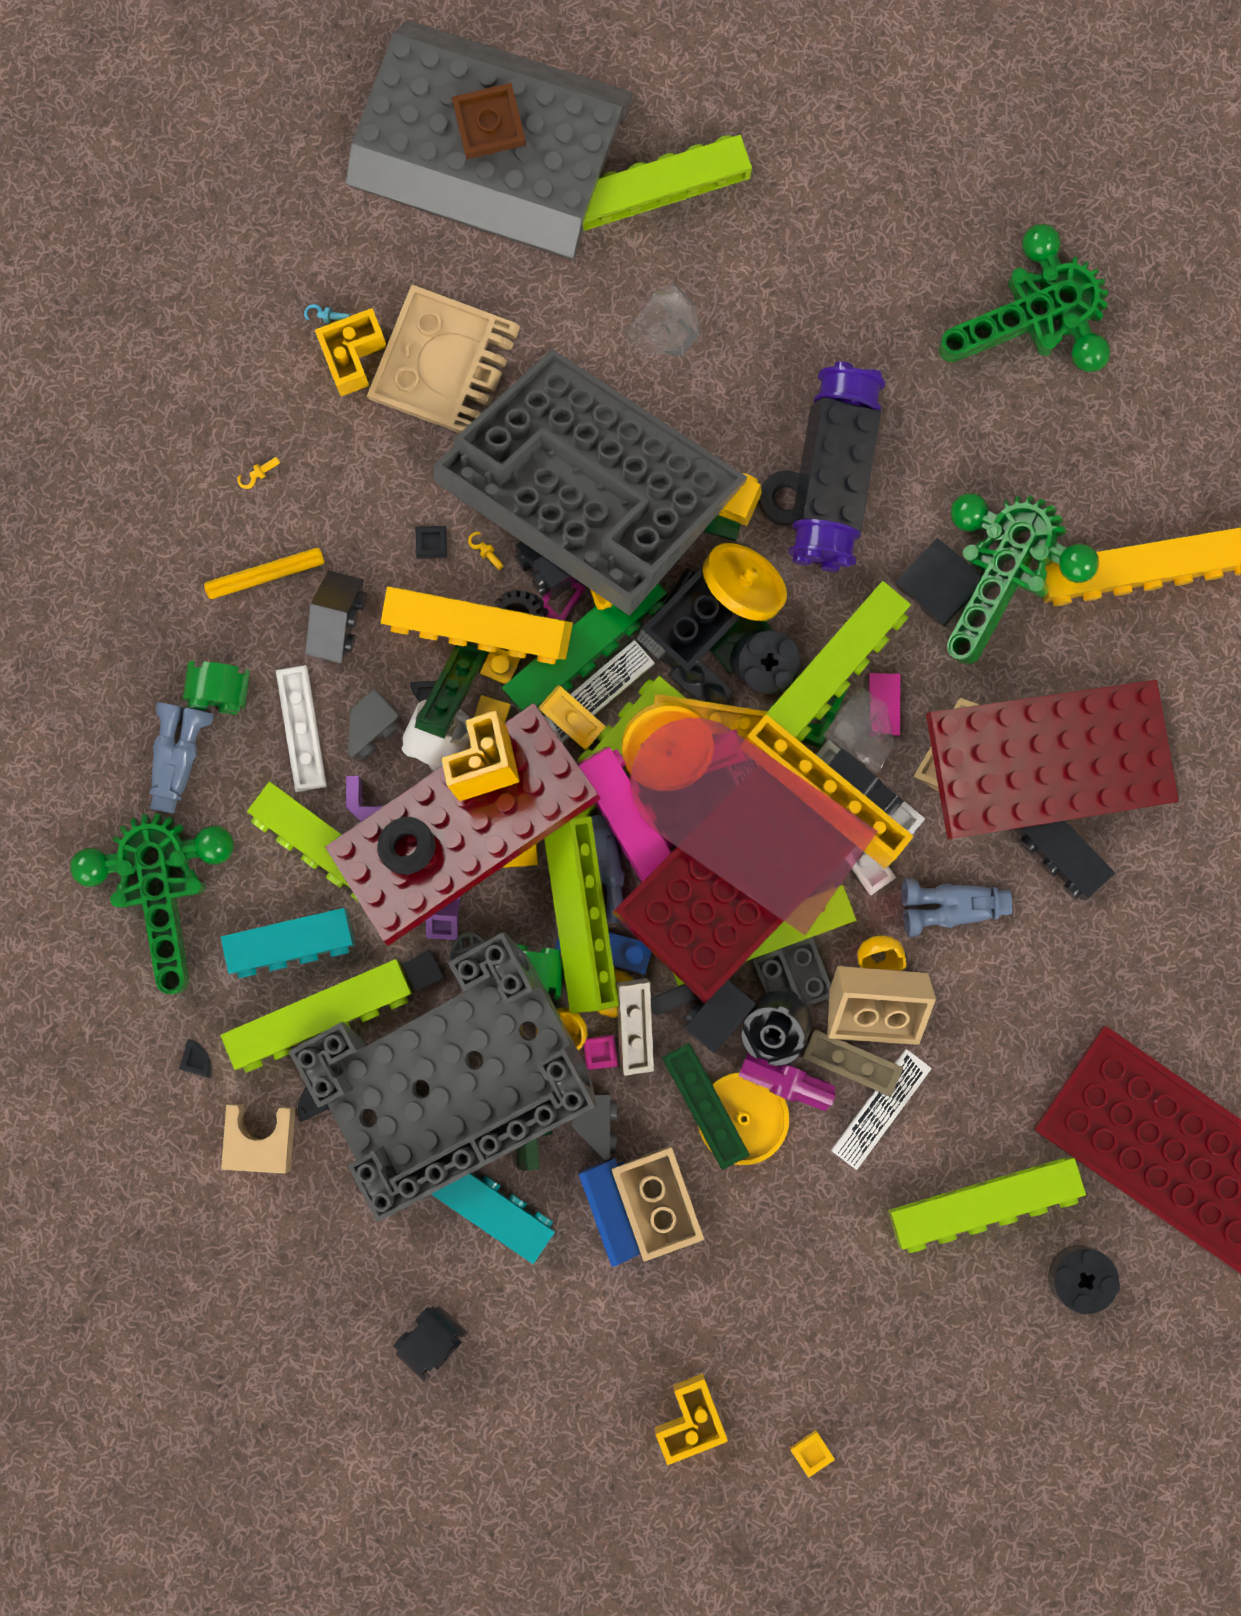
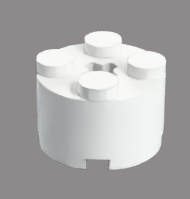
[402,700,470,771]

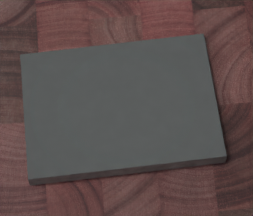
[433,349,747,616]

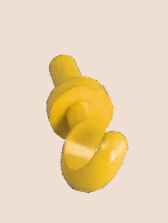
[237,457,280,489]
[468,531,504,570]

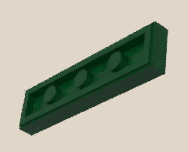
[414,642,487,739]
[662,1042,750,1170]

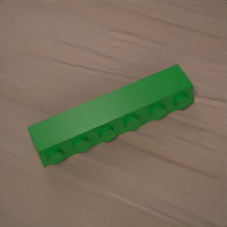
[502,584,667,714]

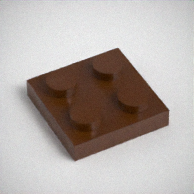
[452,83,526,160]

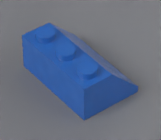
[579,1157,641,1267]

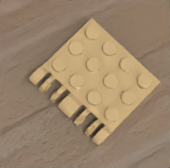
[367,285,520,434]

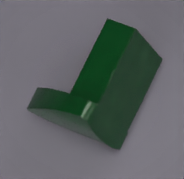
[516,1130,553,1171]

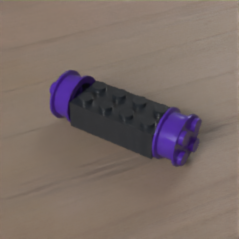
[788,361,886,572]

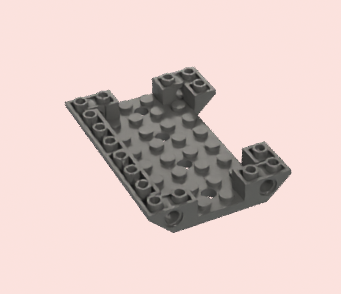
[289,932,597,1222]

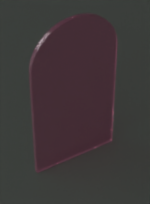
[631,718,878,935]

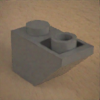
[348,689,402,761]
[572,1094,617,1160]

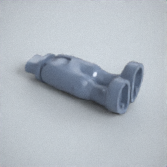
[149,702,215,814]
[588,815,625,923]
[902,878,1012,937]

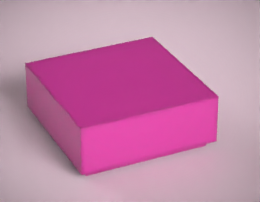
[584,1035,618,1070]

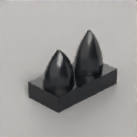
[667,660,735,705]

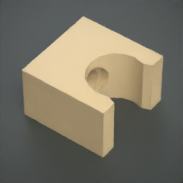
[221,1104,296,1174]

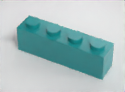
[220,908,356,979]
[431,1172,556,1264]

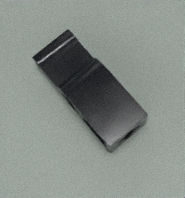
[828,748,904,817]

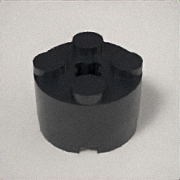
[730,628,800,694]
[741,990,812,1066]
[1048,1245,1120,1314]
[393,1306,468,1382]

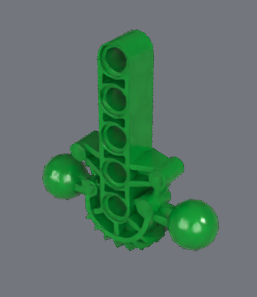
[938,223,1111,373]
[947,493,1099,665]
[70,814,234,994]

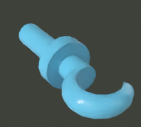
[304,304,350,323]

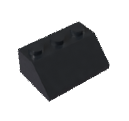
[637,566,741,673]

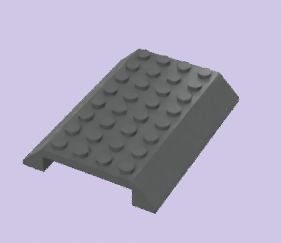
[346,20,634,260]

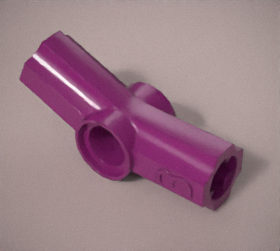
[739,1052,836,1112]

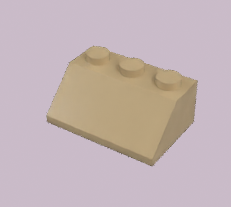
[827,966,936,1045]
[611,1146,704,1262]

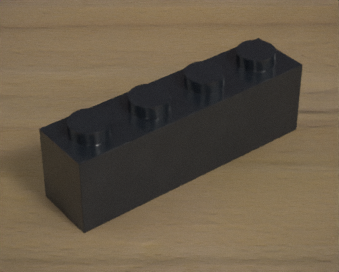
[1009,821,1115,900]

